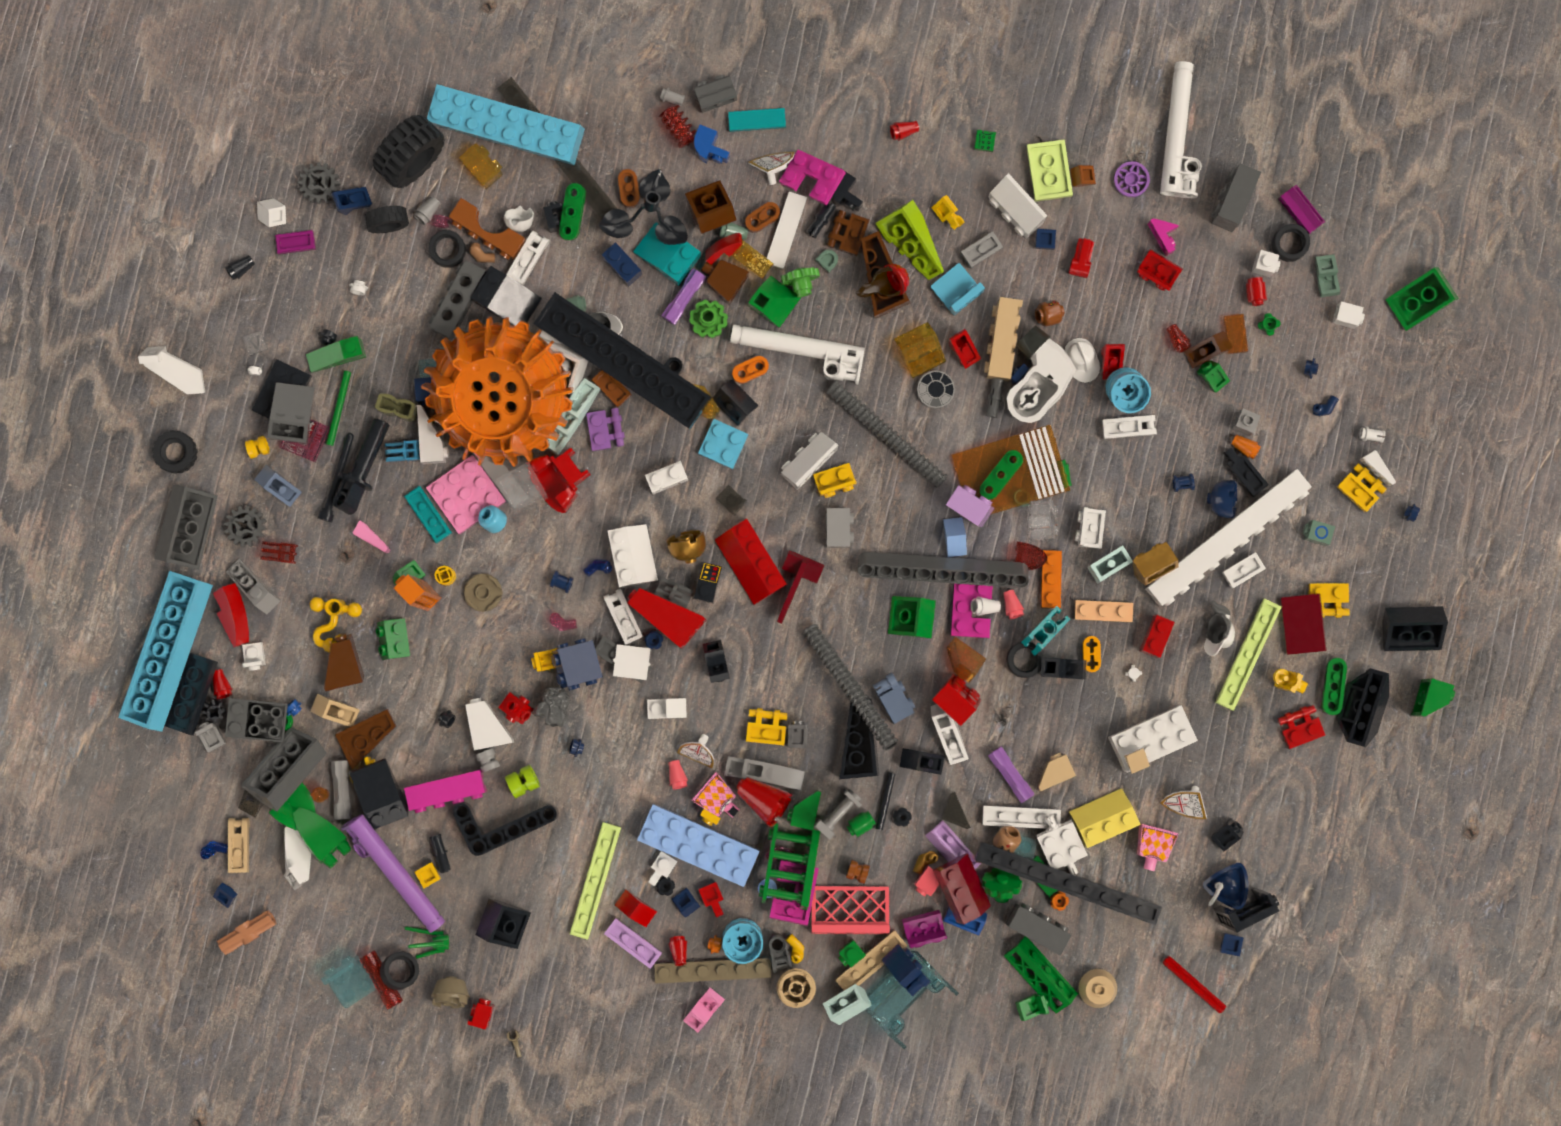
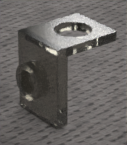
[716,485,747,516]

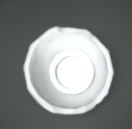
[504,206,534,232]

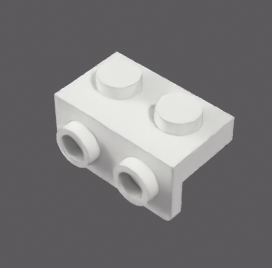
[1075,507,1106,549]

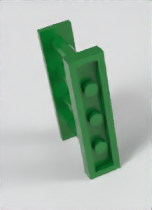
[758,823,821,910]

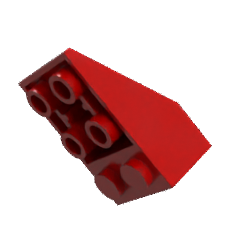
[932,674,981,726]

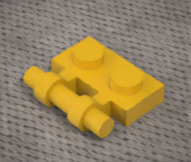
[1337,463,1387,512]
[1309,583,1350,618]
[746,708,788,746]

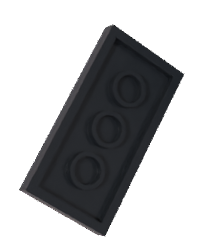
[164,653,218,736]

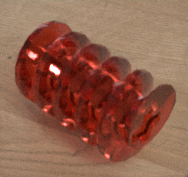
[659,105,697,148]

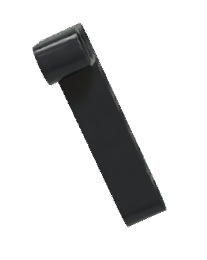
[453,803,559,856]

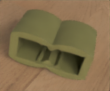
[375,394,417,422]

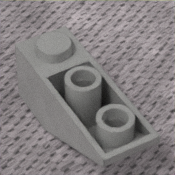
[226,558,280,614]

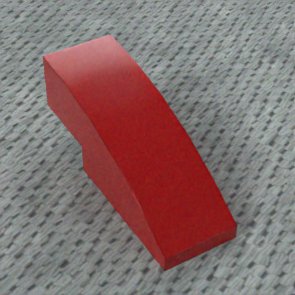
[213,583,249,647]

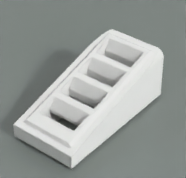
[1359,450,1396,486]

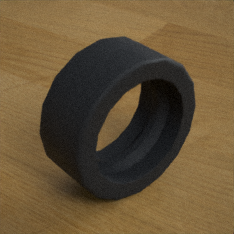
[1272,224,1310,262]
[429,230,466,268]
[1006,642,1043,678]
[380,951,419,990]

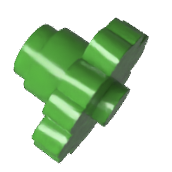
[781,267,820,297]
[689,300,728,339]

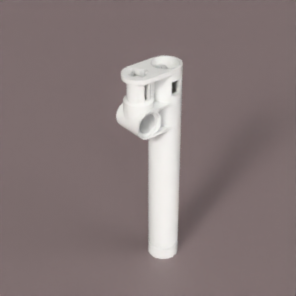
[1160,61,1202,198]
[730,324,865,385]

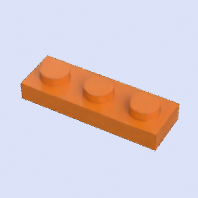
[1041,550,1062,608]

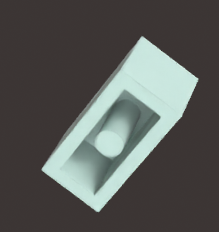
[1087,545,1133,584]
[823,984,872,1025]

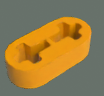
[1082,636,1101,673]

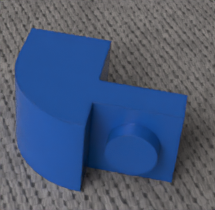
[694,125,730,164]

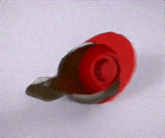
[856,264,910,298]

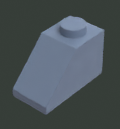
[254,465,302,507]

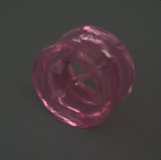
[432,215,450,228]

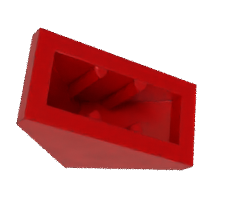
[615,889,657,927]

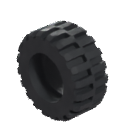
[372,115,445,188]

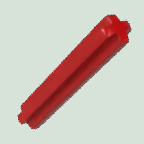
[1163,956,1226,1013]

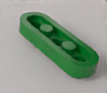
[559,183,586,241]
[980,450,1023,500]
[1321,658,1347,715]

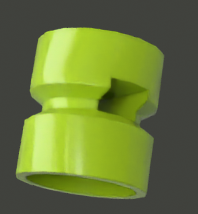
[505,765,540,799]

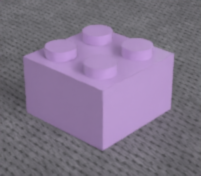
[946,485,994,527]

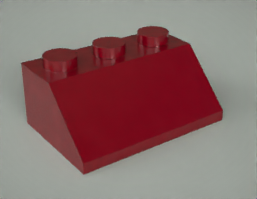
[933,853,991,925]

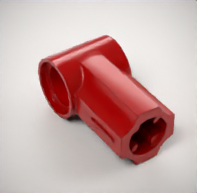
[1068,238,1095,278]

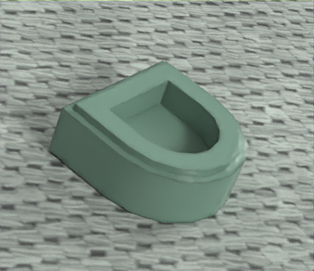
[815,250,838,273]

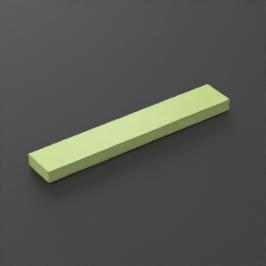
[1215,598,1282,711]
[570,822,621,940]

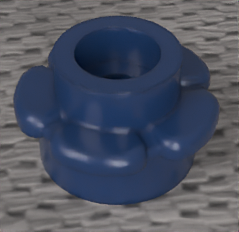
[1404,504,1420,522]
[644,631,663,649]
[569,739,584,757]

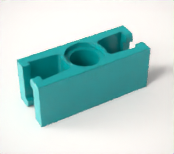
[1021,606,1070,656]

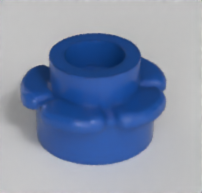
[287,699,302,717]

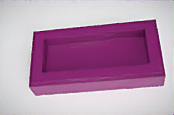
[275,230,316,255]

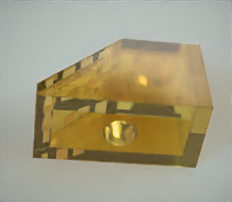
[731,240,774,279]

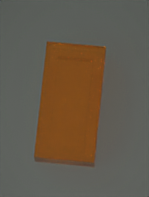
[1223,314,1248,355]

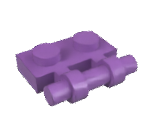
[586,408,625,451]

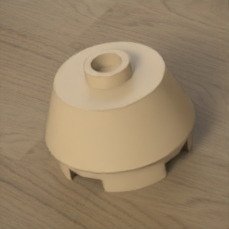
[777,968,816,1008]
[1079,969,1117,1008]

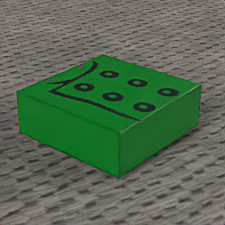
[974,130,996,152]

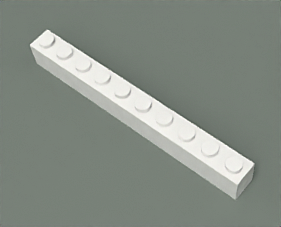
[1145,469,1312,607]

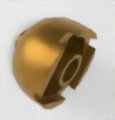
[666,530,706,564]

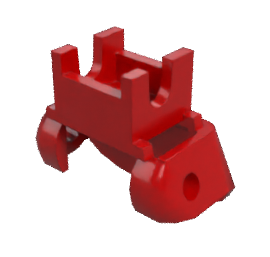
[528,448,591,513]

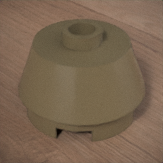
[431,976,470,1009]

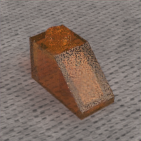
[947,637,986,683]

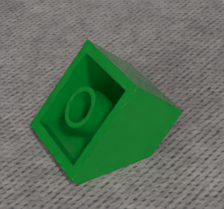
[888,596,936,639]
[1411,678,1455,717]
[787,790,821,830]

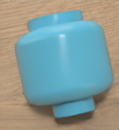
[478,505,507,533]

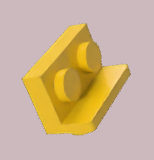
[813,463,857,498]

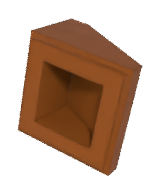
[1070,165,1096,187]

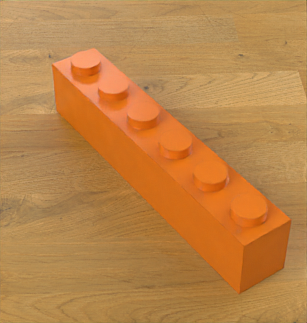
[394,574,442,611]

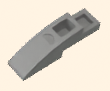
[724,756,805,791]

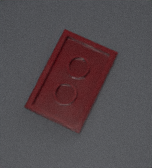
[1281,593,1327,655]

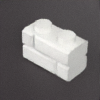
[645,461,688,495]

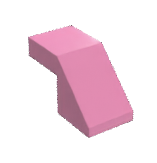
[683,988,725,1033]

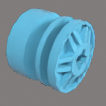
[1105,367,1151,413]
[722,918,763,964]

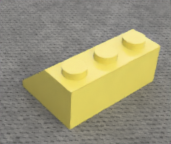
[1069,788,1141,848]

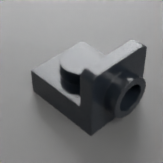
[543,202,563,233]
[1211,818,1244,852]

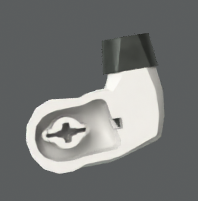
[1007,325,1076,423]

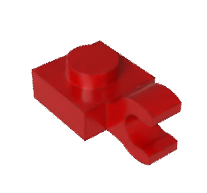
[698,882,724,918]

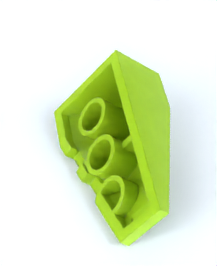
[876,200,944,280]

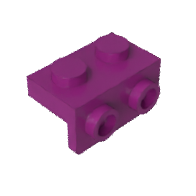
[902,910,947,948]

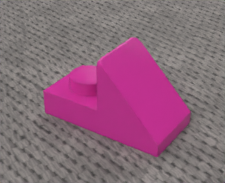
[1148,218,1179,256]

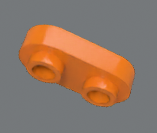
[732,356,769,384]

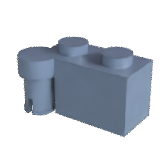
[872,672,915,724]

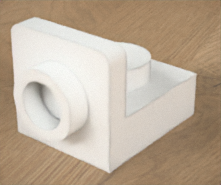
[242,642,266,671]

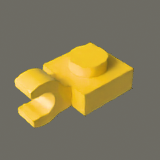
[931,195,965,230]

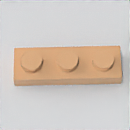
[1074,600,1133,622]

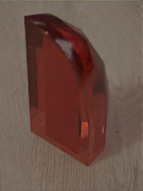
[1013,541,1048,570]

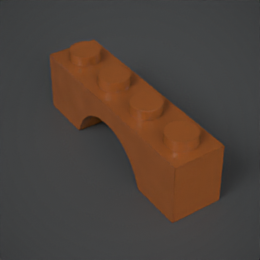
[449,198,526,260]

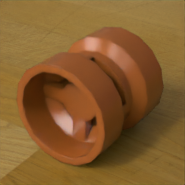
[846,860,870,884]

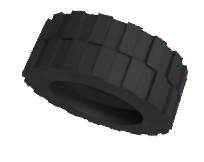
[365,206,409,234]
[152,430,198,474]

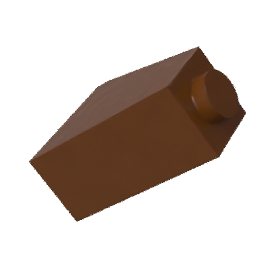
[324,633,364,692]

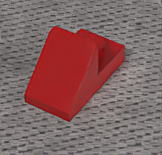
[949,329,981,369]
[1101,344,1125,379]

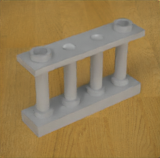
[814,789,862,840]

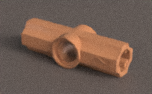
[217,910,277,955]

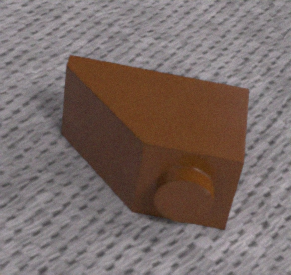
[1184,331,1233,368]

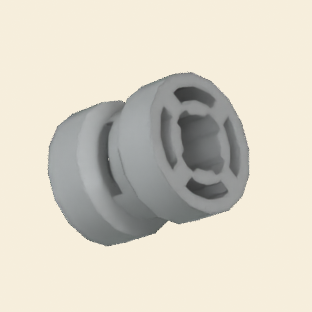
[475,748,500,773]

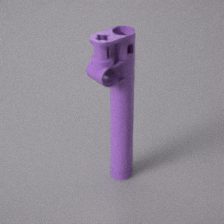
[341,814,445,933]

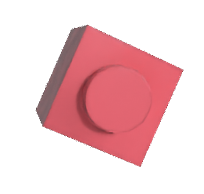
[914,865,940,897]

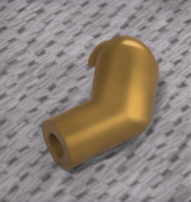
[913,851,939,875]

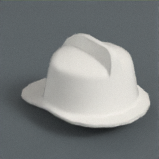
[1065,338,1100,383]

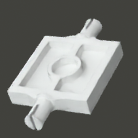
[1036,814,1088,875]

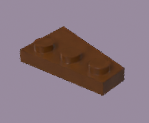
[335,709,397,769]

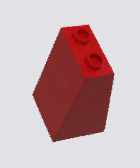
[627,588,707,649]

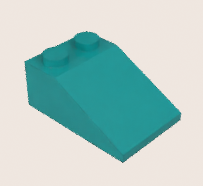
[633,222,701,286]

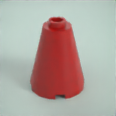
[736,777,792,827]

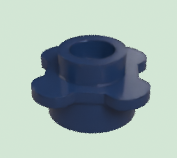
[1304,358,1319,379]

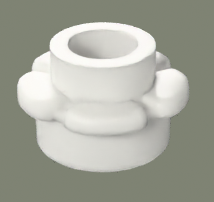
[349,280,368,295]

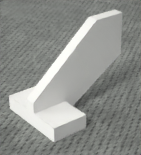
[138,346,205,394]
[284,827,311,891]

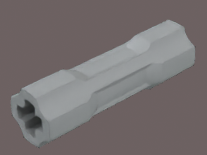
[331,760,352,820]

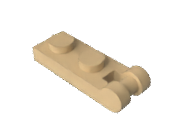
[228,818,250,873]

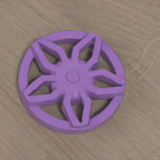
[1114,162,1150,197]

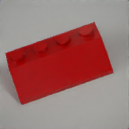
[715,519,787,605]

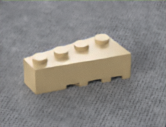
[984,297,1023,381]

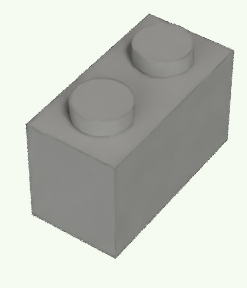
[826,508,854,548]

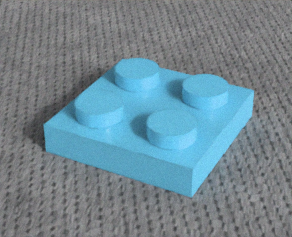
[698,419,749,469]

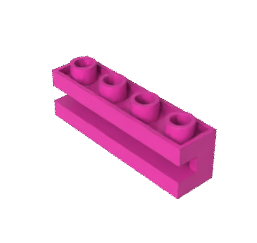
[404,770,487,813]

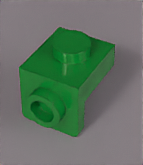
[1015,994,1049,1021]

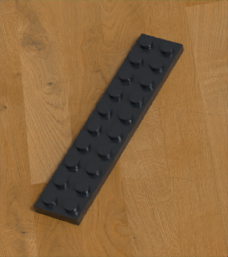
[533,292,712,429]

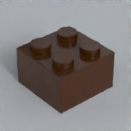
[685,180,737,234]

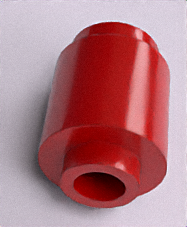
[1246,277,1267,306]

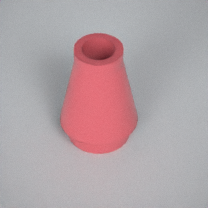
[1003,590,1024,620]
[668,760,688,790]

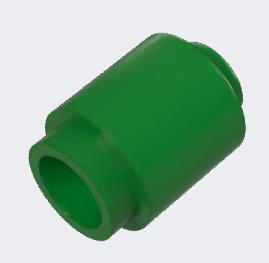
[846,811,876,838]

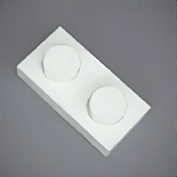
[1222,552,1266,589]

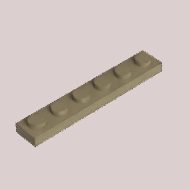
[654,957,771,983]

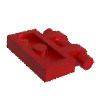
[1277,705,1326,749]

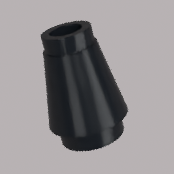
[225,255,255,280]

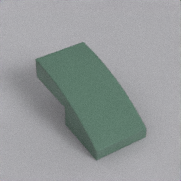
[1315,254,1341,298]

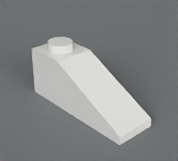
[417,405,449,464]
[931,704,969,765]

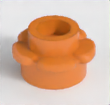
[1050,891,1069,911]
[708,935,722,954]

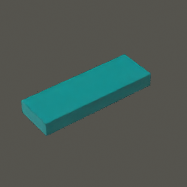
[728,108,786,132]
[404,486,452,544]

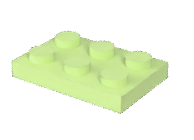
[1026,139,1073,202]

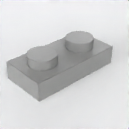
[961,231,1003,268]

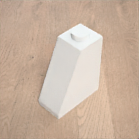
[465,698,514,750]

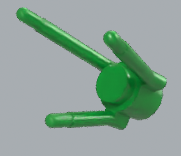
[405,926,449,959]

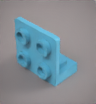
[931,263,985,316]

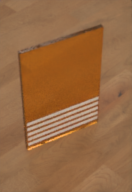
[952,424,1071,515]

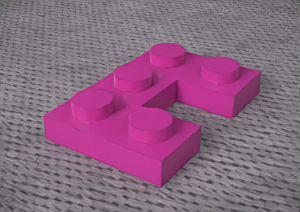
[779,150,846,205]
[951,584,993,638]
[769,860,819,926]

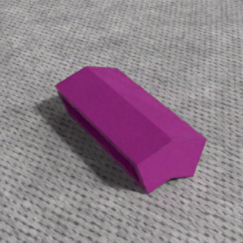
[1278,185,1325,234]

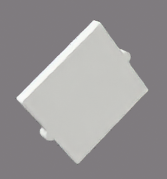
[613,644,651,680]

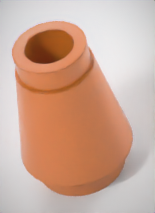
[1231,435,1261,459]

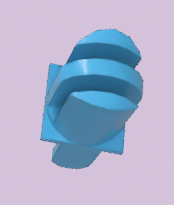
[385,440,420,462]

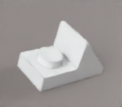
[647,698,687,719]

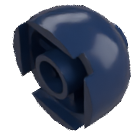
[1207,480,1237,518]

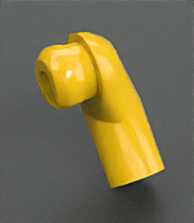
[785,934,804,964]

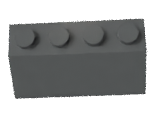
[154,485,218,570]
[241,727,326,811]

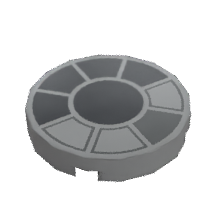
[917,370,955,409]

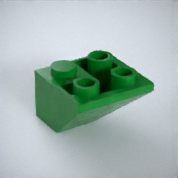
[748,275,801,328]

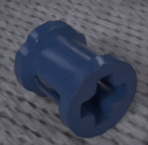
[1172,473,1195,492]
[550,571,574,594]

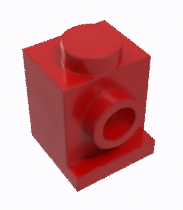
[467,998,495,1030]

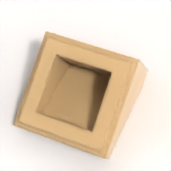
[1124,748,1150,774]

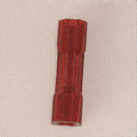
[359,950,403,1010]

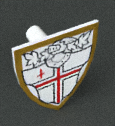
[748,152,795,185]
[677,734,715,768]
[1160,786,1207,819]

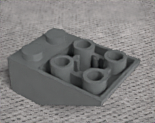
[267,382,315,444]
[225,698,288,742]

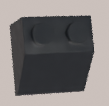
[475,899,531,949]

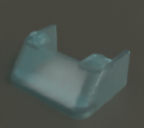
[866,951,959,1049]

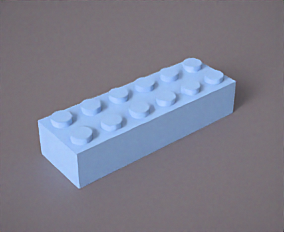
[637,804,760,887]

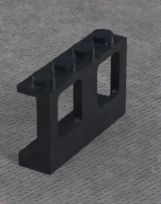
[1213,888,1280,933]

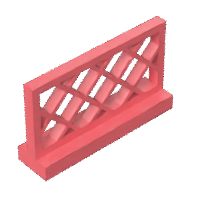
[811,886,890,935]

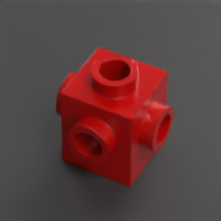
[498,692,533,725]

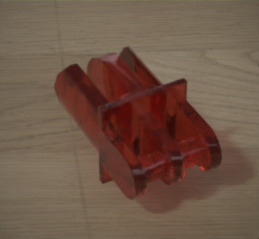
[260,541,298,564]

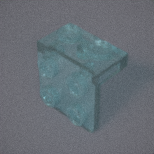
[321,955,377,1008]

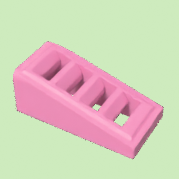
[352,520,390,553]

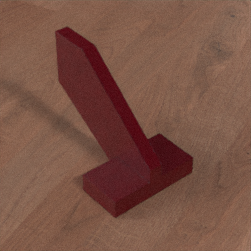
[777,550,825,624]

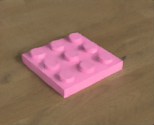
[426,455,506,535]

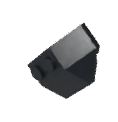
[1337,668,1389,747]

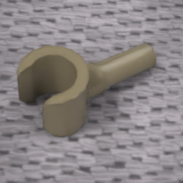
[507,1030,522,1058]

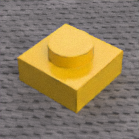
[700,809,721,826]
[415,862,442,889]

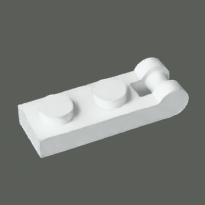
[506,231,550,285]
[1102,415,1157,439]
[603,588,643,645]

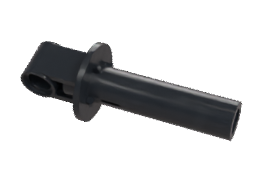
[333,418,390,515]

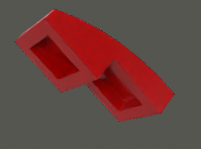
[705,233,742,265]

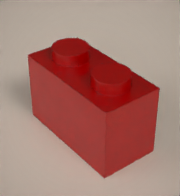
[1139,615,1175,658]

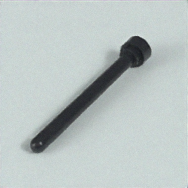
[317,433,354,523]

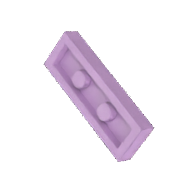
[604,918,662,969]

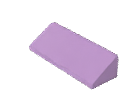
[925,820,981,869]

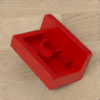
[1137,249,1183,291]

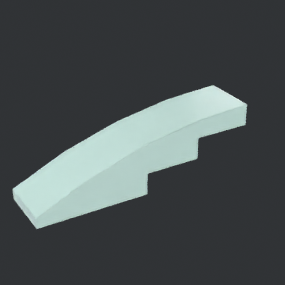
[547,378,600,455]

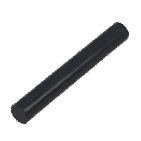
[875,772,896,830]

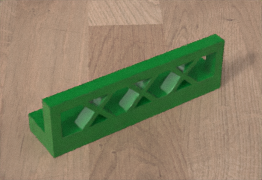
[1004,936,1078,1014]

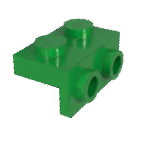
[376,618,410,661]

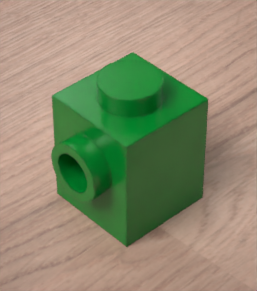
[838,939,866,968]

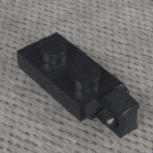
[1223,447,1269,497]

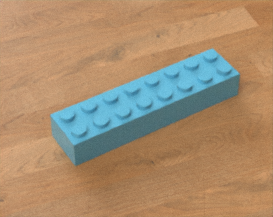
[427,84,585,165]
[118,571,213,732]

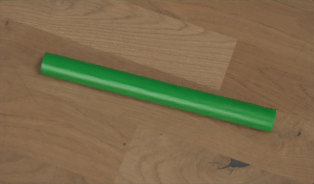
[326,371,352,446]

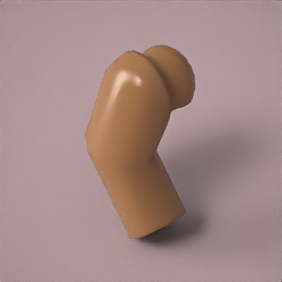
[469,243,495,263]

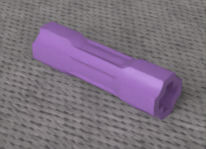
[661,269,707,325]
[987,746,1034,803]

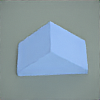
[943,517,967,557]

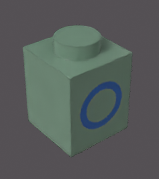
[1303,520,1335,546]

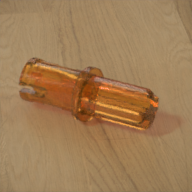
[310,787,329,803]

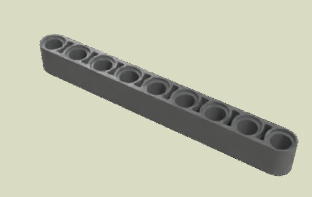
[858,552,1029,588]

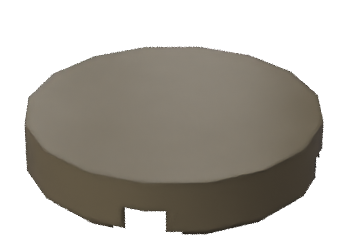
[464,574,503,612]

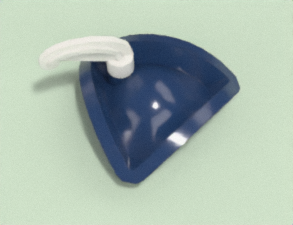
[1203,863,1249,909]

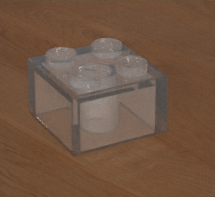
[495,462,548,516]
[1027,500,1058,543]

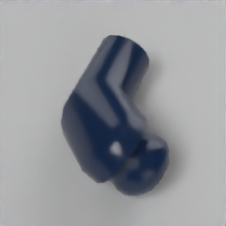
[1312,395,1339,417]

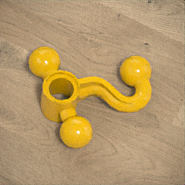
[309,597,362,653]

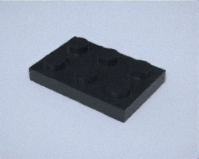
[252,359,312,419]

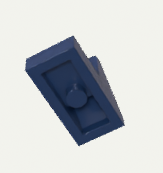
[332,187,372,215]

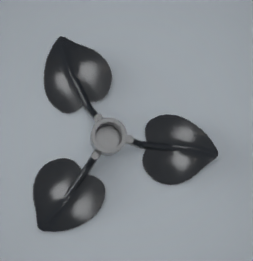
[599,169,688,245]

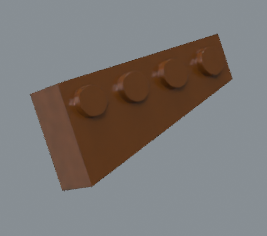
[861,231,910,319]

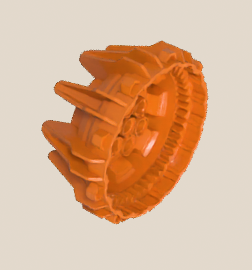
[421,317,574,467]

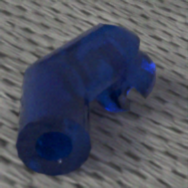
[583,559,613,577]
[200,841,228,859]

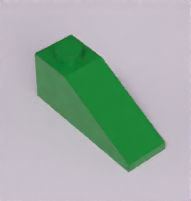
[306,336,367,373]

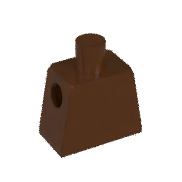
[701,260,749,305]

